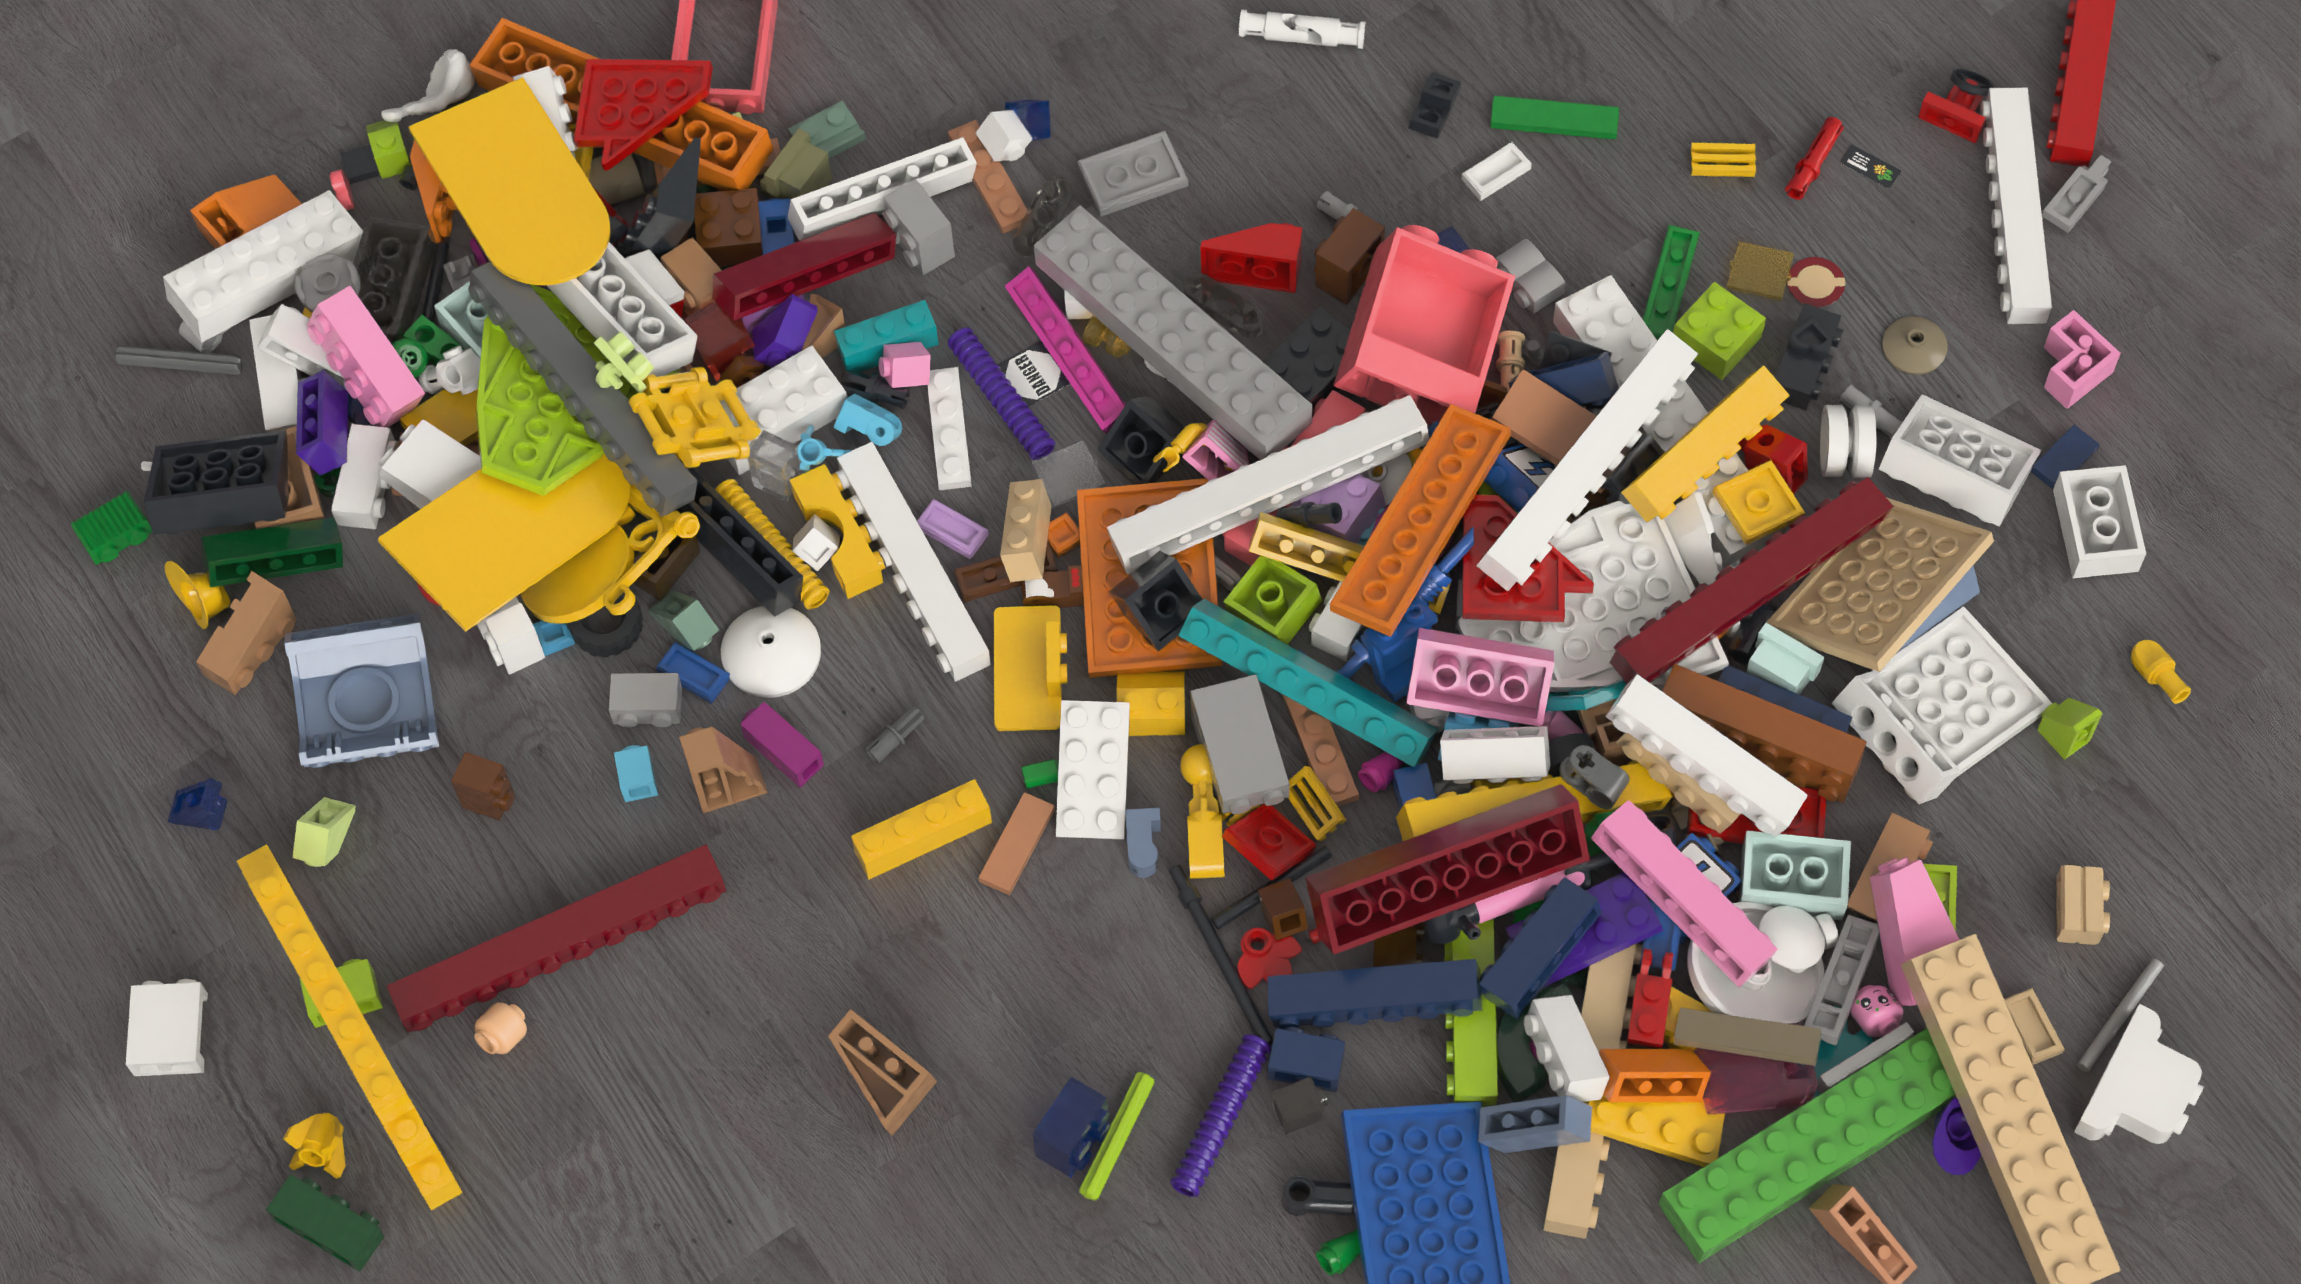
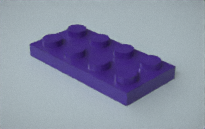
[1506,872,1663,988]

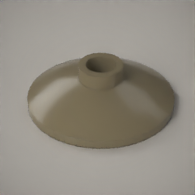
[1882,317,1948,375]

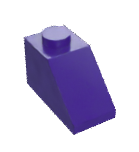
[752,294,818,367]

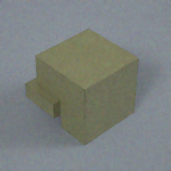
[760,128,832,200]

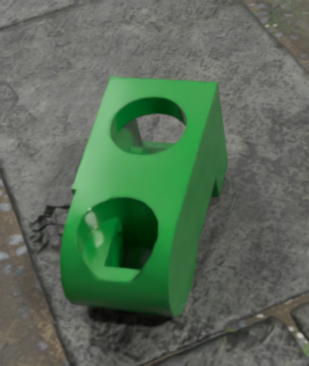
[403,315,465,367]

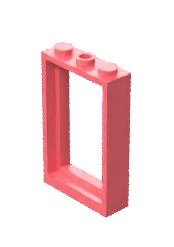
[671,0,778,114]

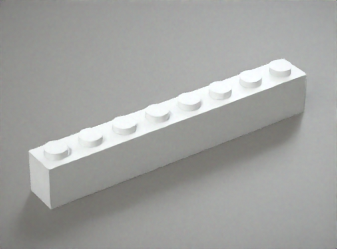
[1980,88,2052,324]
[835,442,991,682]

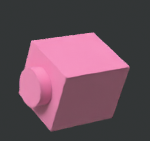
[879,342,931,388]

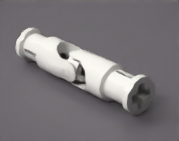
[1239,10,1366,49]

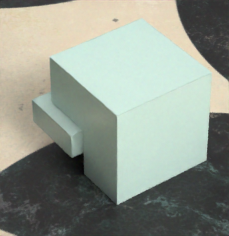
[1746,623,1824,695]

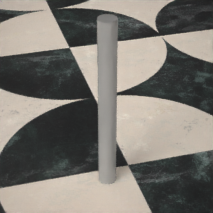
[2077,958,2164,1073]

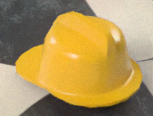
[165,561,230,630]

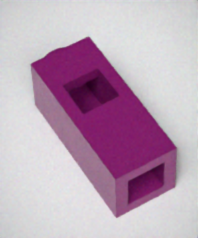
[740,702,824,788]

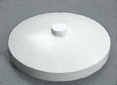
[1687,902,1825,1025]

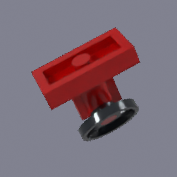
[1918,69,1994,144]

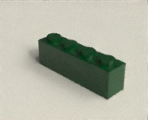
[201,517,343,587]

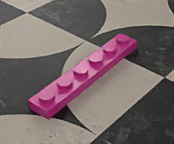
[1005,266,1126,433]

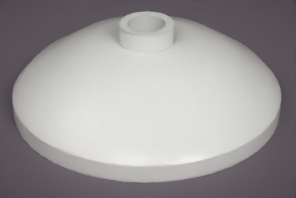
[721,606,821,698]

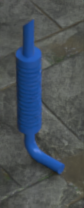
[1298,526,1474,679]

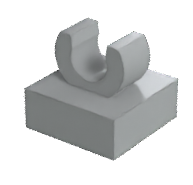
[443,254,478,292]

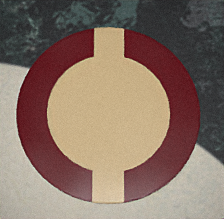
[1787,257,1845,307]

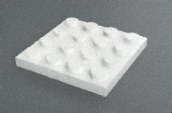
[1872,606,2052,777]

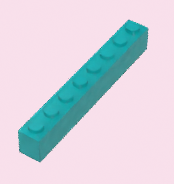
[1178,599,1439,767]

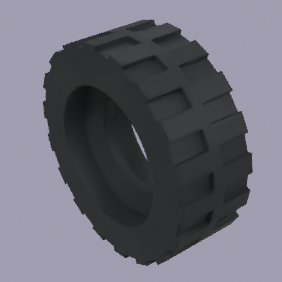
[568,593,643,657]

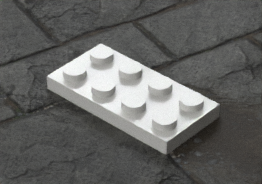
[1056,700,1130,840]

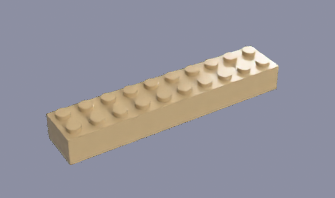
[1901,934,2121,1284]

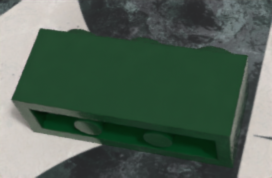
[266,1175,384,1272]

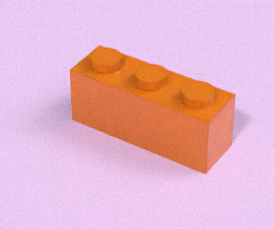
[1599,1049,1711,1102]

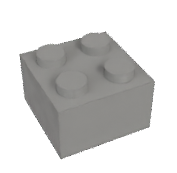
[883,179,955,275]

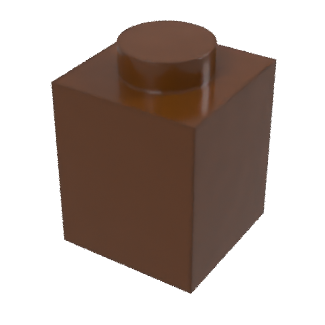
[1258,878,1309,941]

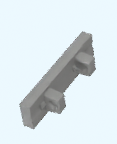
[1804,915,1880,1045]

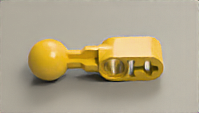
[1180,744,1224,879]

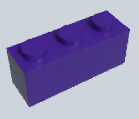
[296,370,348,476]

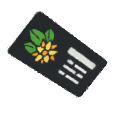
[1840,145,1901,188]

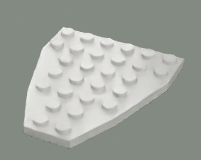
[1457,501,1729,692]

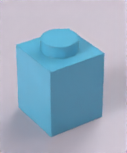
[614,745,658,802]

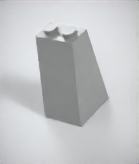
[1190,674,1290,814]

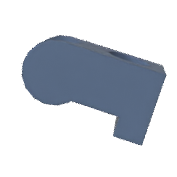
[1125,808,1161,878]

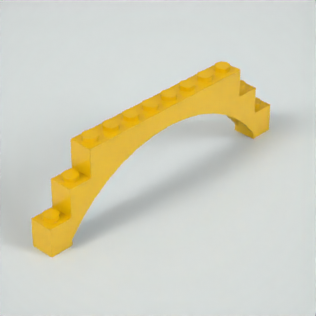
[236,844,463,1210]

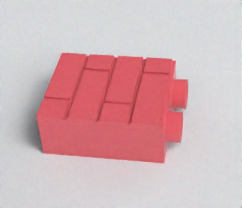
[1334,225,1515,425]

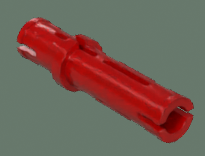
[1785,117,1844,200]

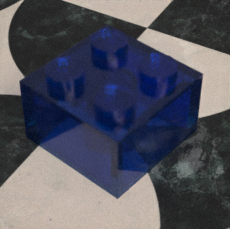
[1032,1076,1111,1178]

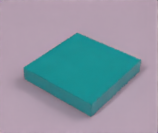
[1545,679,1627,711]

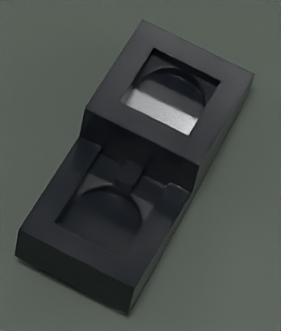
[1408,72,1461,138]

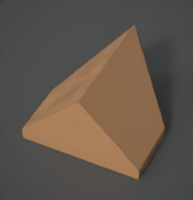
[802,294,845,359]

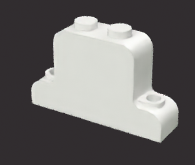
[2074,1004,2204,1144]

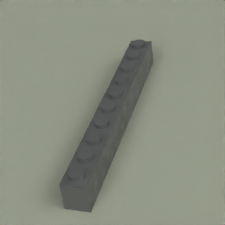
[468,262,697,517]

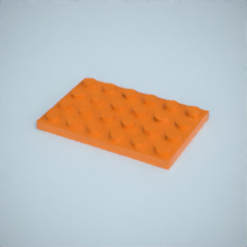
[1077,478,1223,678]

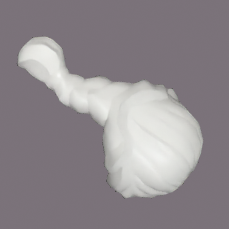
[381,49,475,122]

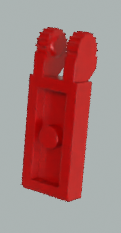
[1627,948,1673,1049]

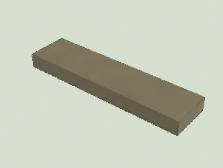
[1674,1008,1822,1066]

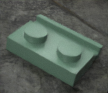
[788,101,866,159]

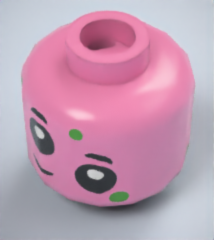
[1851,985,1903,1037]

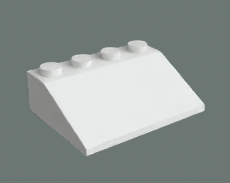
[1879,394,2041,527]

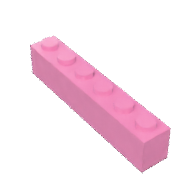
[1591,800,1778,988]

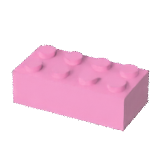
[307,286,425,428]
[1407,628,1554,726]

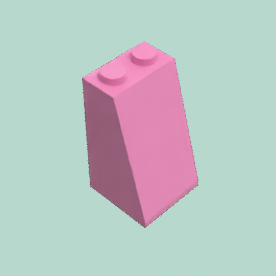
[1870,857,1959,1006]

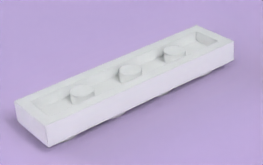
[927,367,972,490]

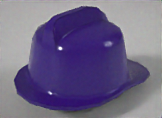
[1932,1096,1981,1175]

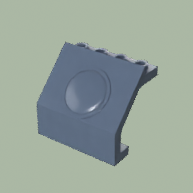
[284,613,439,768]

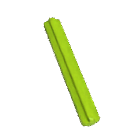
[1079,1072,1154,1201]

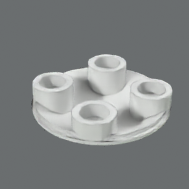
[1758,906,1825,973]

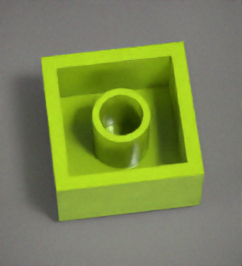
[1673,282,1766,380]
[1223,555,1322,645]

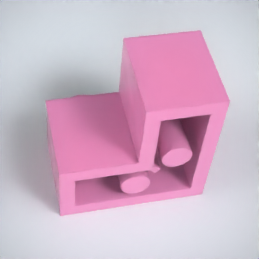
[2044,310,2121,409]

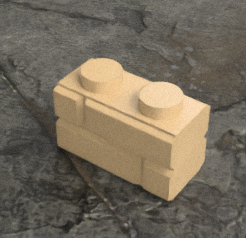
[2056,865,2110,945]

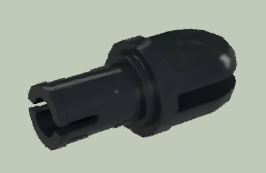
[839,370,910,409]

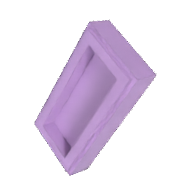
[917,499,989,560]

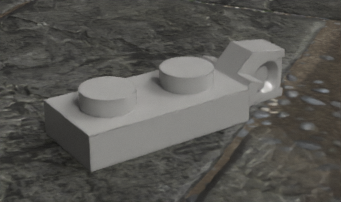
[2042,155,2111,233]

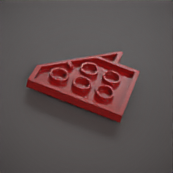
[574,59,713,171]
[1462,495,1594,623]

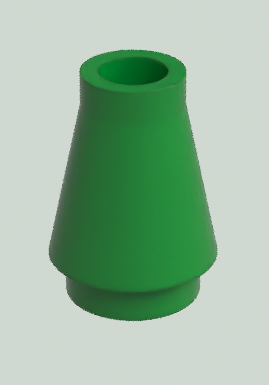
[1316,1229,1361,1276]

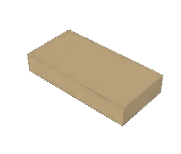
[2004,988,2065,1065]

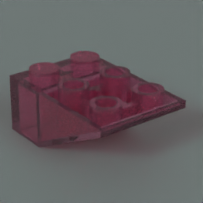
[1693,1022,1818,1115]

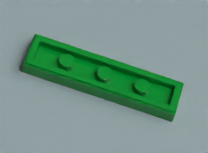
[1491,96,1619,140]
[1642,225,1700,341]

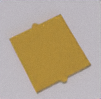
[1727,241,1794,300]

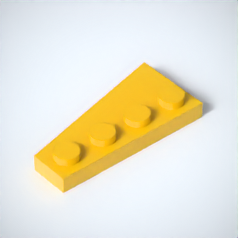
[1585,1094,1727,1167]

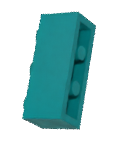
[834,300,939,372]

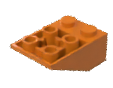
[410,140,457,243]
[190,174,302,249]

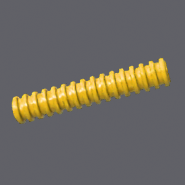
[715,479,830,610]

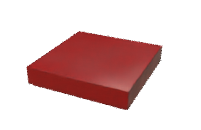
[1222,803,1317,881]

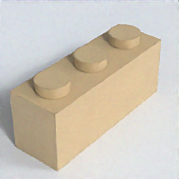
[1000,479,1052,582]

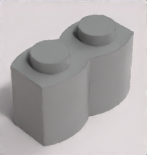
[1495,238,1565,314]

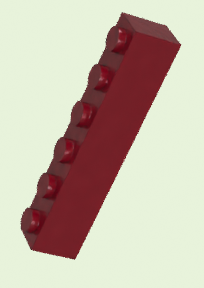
[712,213,897,321]

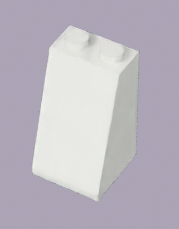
[379,419,481,509]

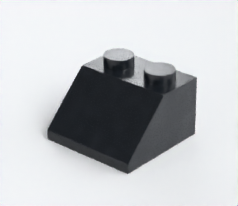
[1097,395,1185,485]
[1109,551,1203,651]

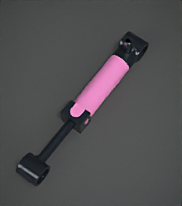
[1423,814,1678,944]

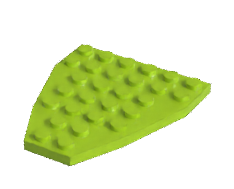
[476,284,680,496]

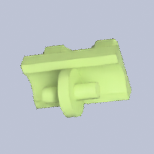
[594,332,654,393]

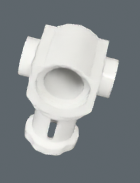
[419,346,480,395]

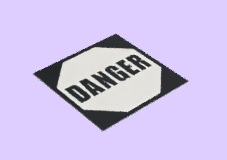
[997,341,1070,407]

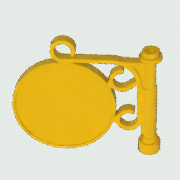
[521,484,700,624]

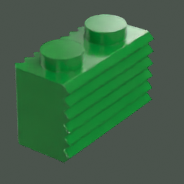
[71,491,153,565]

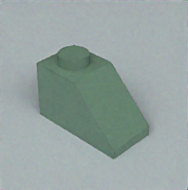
[648,590,719,651]

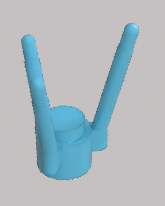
[797,425,852,473]

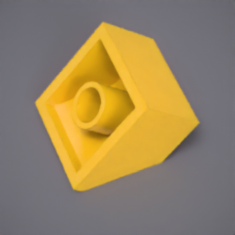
[1117,671,1185,736]

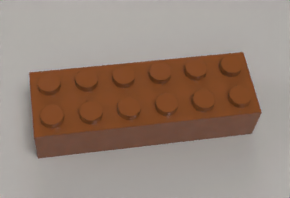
[1662,664,1867,803]

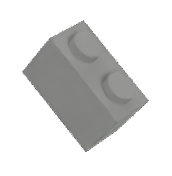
[609,673,682,727]

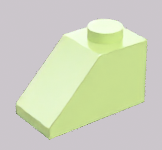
[293,797,356,867]

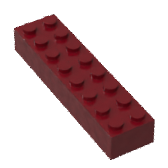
[1305,784,1590,955]

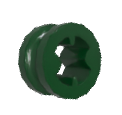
[315,467,341,498]

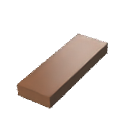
[979,792,1055,896]

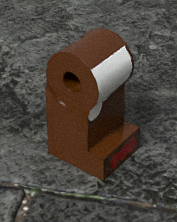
[1021,565,1084,608]

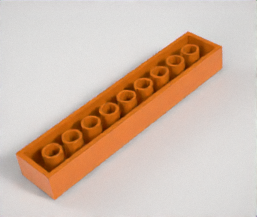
[469,18,774,191]

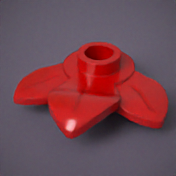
[1237,928,1302,989]

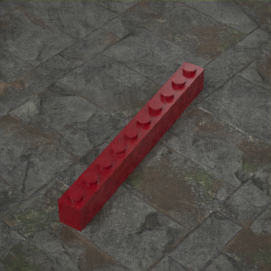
[1609,477,1894,684]
[386,844,726,1033]

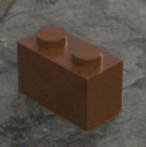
[451,752,515,821]

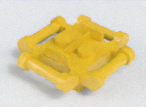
[629,367,761,468]

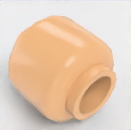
[475,1002,527,1054]

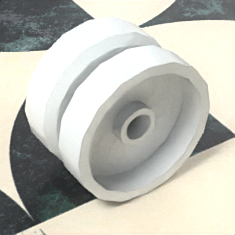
[1820,405,1876,478]

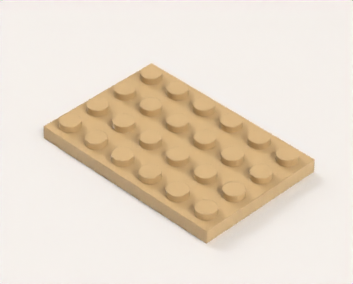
[1766,498,1994,672]

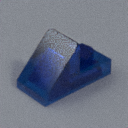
[168,778,227,830]

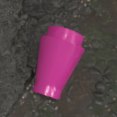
[1358,751,1405,792]

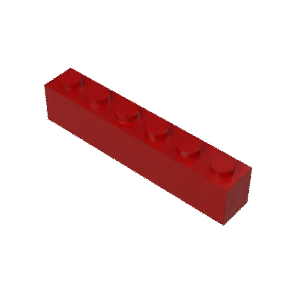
[2046,0,2116,167]

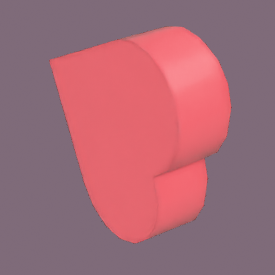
[330,169,355,211]

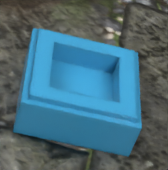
[532,620,575,656]

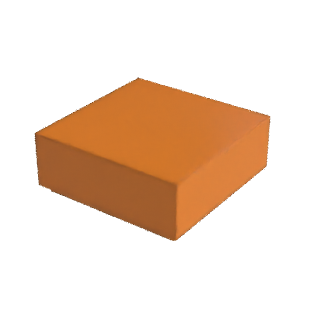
[1047,512,1080,558]

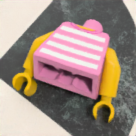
[1154,420,1249,481]

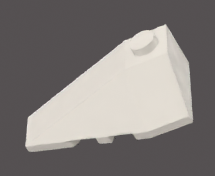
[1664,492,1740,638]

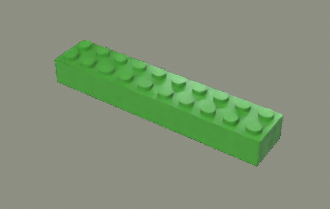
[1658,1028,1956,1263]

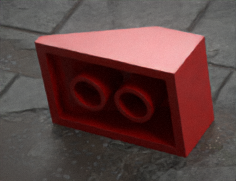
[1200,223,1303,293]

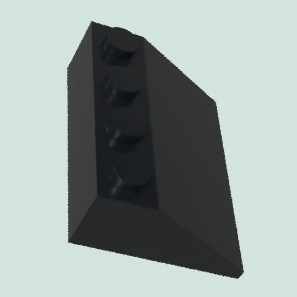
[613,137,701,263]
[144,430,289,534]

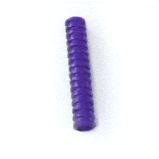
[947,327,1055,460]
[1170,1034,1271,1197]

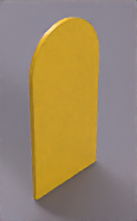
[408,77,610,285]
[378,454,630,632]

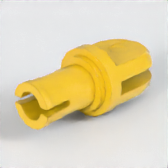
[2131,640,2191,704]

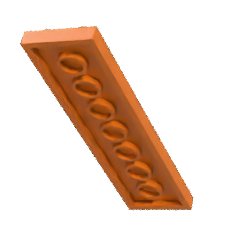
[1330,404,1511,637]

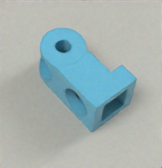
[833,394,902,446]

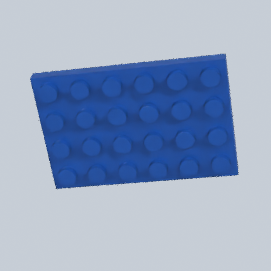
[1341,1101,1510,1284]

